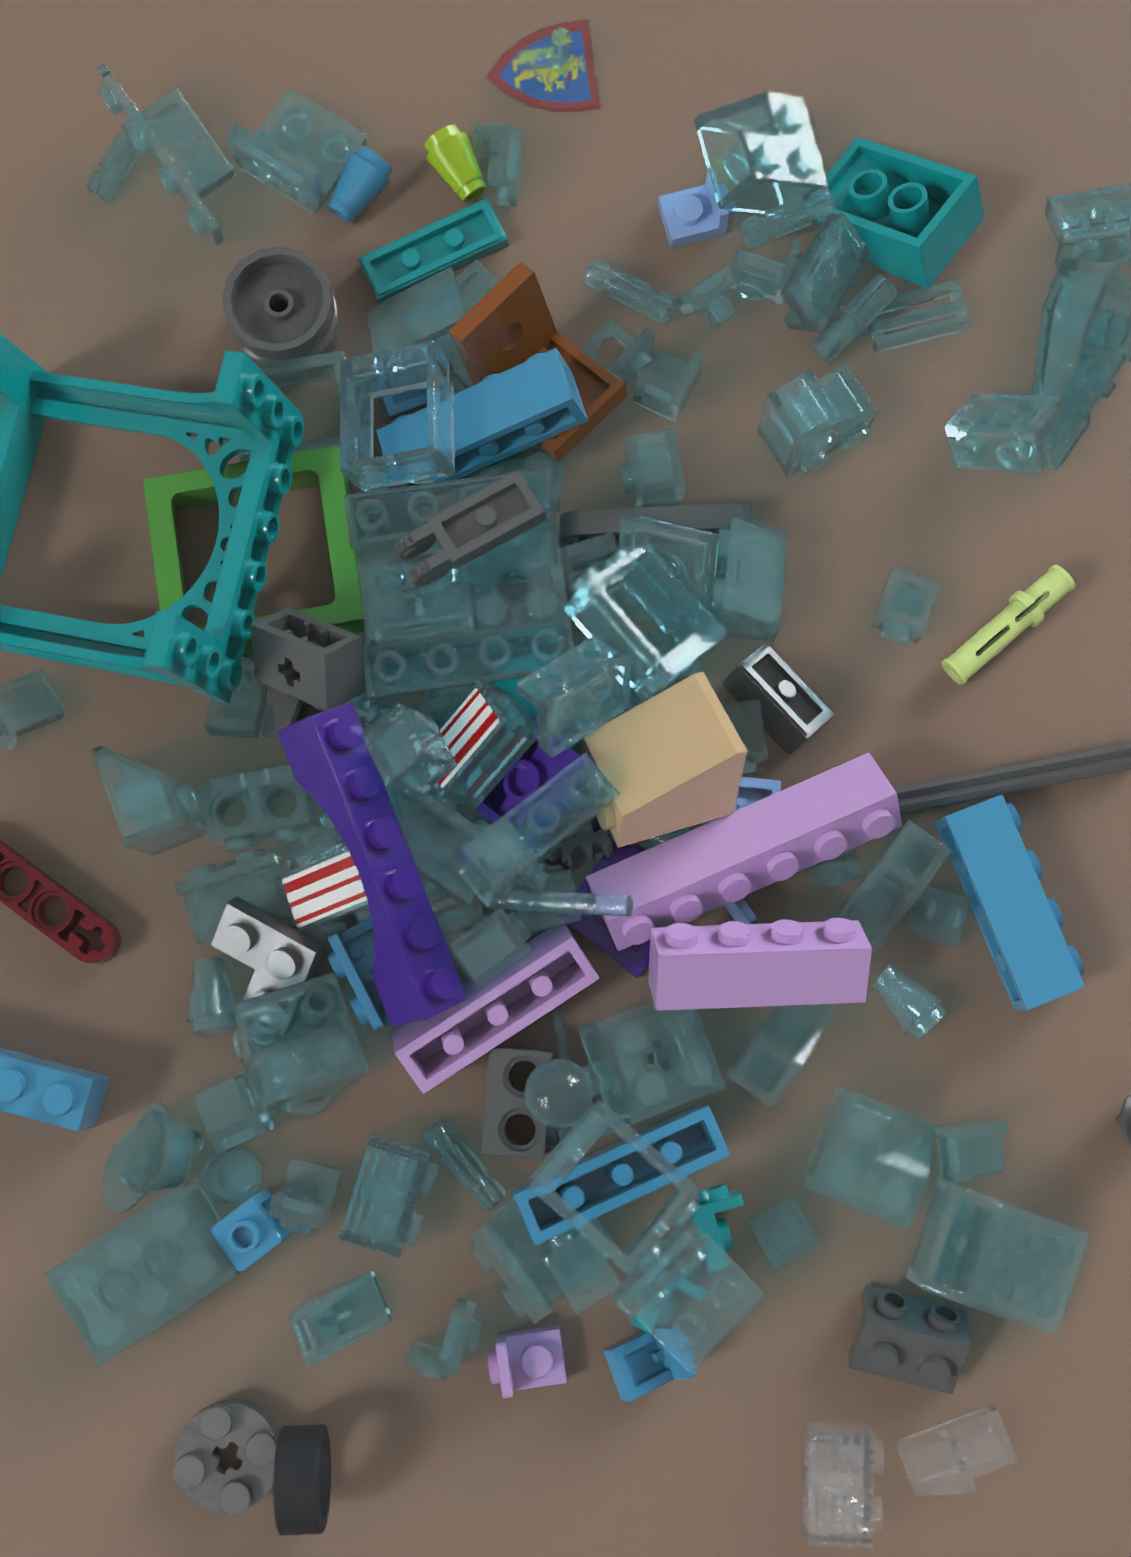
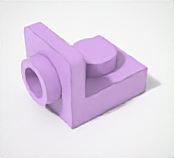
[487,1325,567,1399]

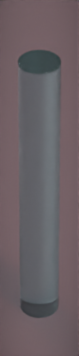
[480,888,633,917]

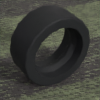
[273,1424,331,1536]

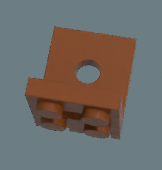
[448,262,628,462]

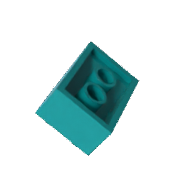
[801,137,985,289]

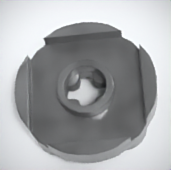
[173,1399,278,1516]

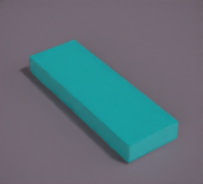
[357,198,508,306]

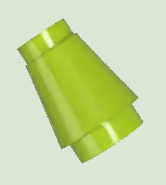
[424,124,487,203]

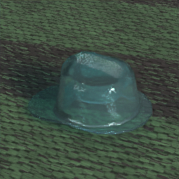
[102,1102,205,1213]

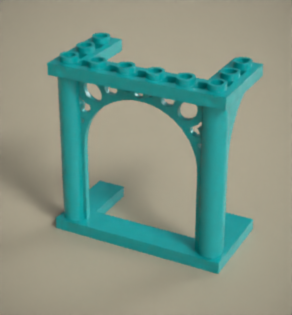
[0,333,304,704]

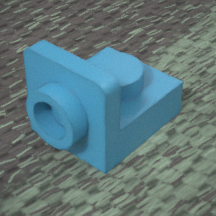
[211,1188,297,1271]

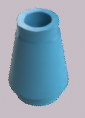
[327,146,393,224]

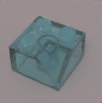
[694,92,828,216]
[801,1086,935,1231]

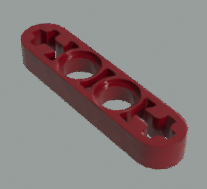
[0,840,121,964]

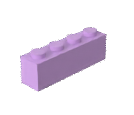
[648,918,872,1011]
[391,920,600,1094]

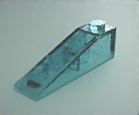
[1024,258,1131,470]

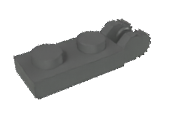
[393,470,547,588]

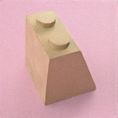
[581,672,747,848]

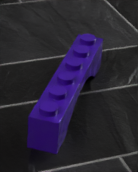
[277,702,467,1026]

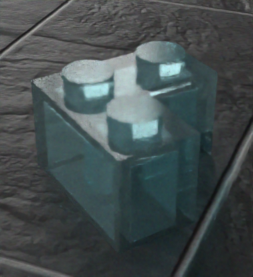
[757,364,878,478]

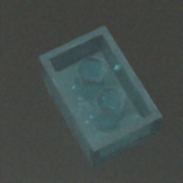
[44,1178,244,1366]

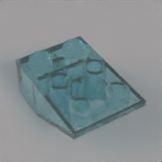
[906,1177,1090,1335]

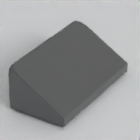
[723,643,834,754]

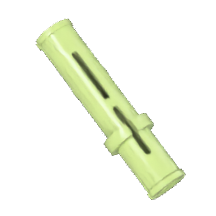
[941,564,1076,685]

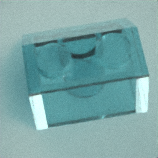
[91,745,211,856]

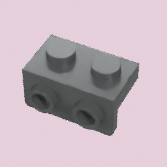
[848,1285,971,1394]

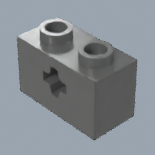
[250,608,365,711]

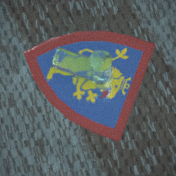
[486,19,601,112]

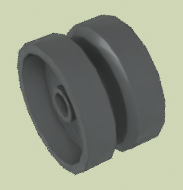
[222,247,342,377]

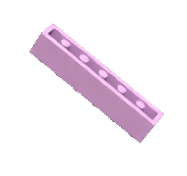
[586,752,902,951]

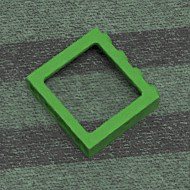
[143,445,373,659]

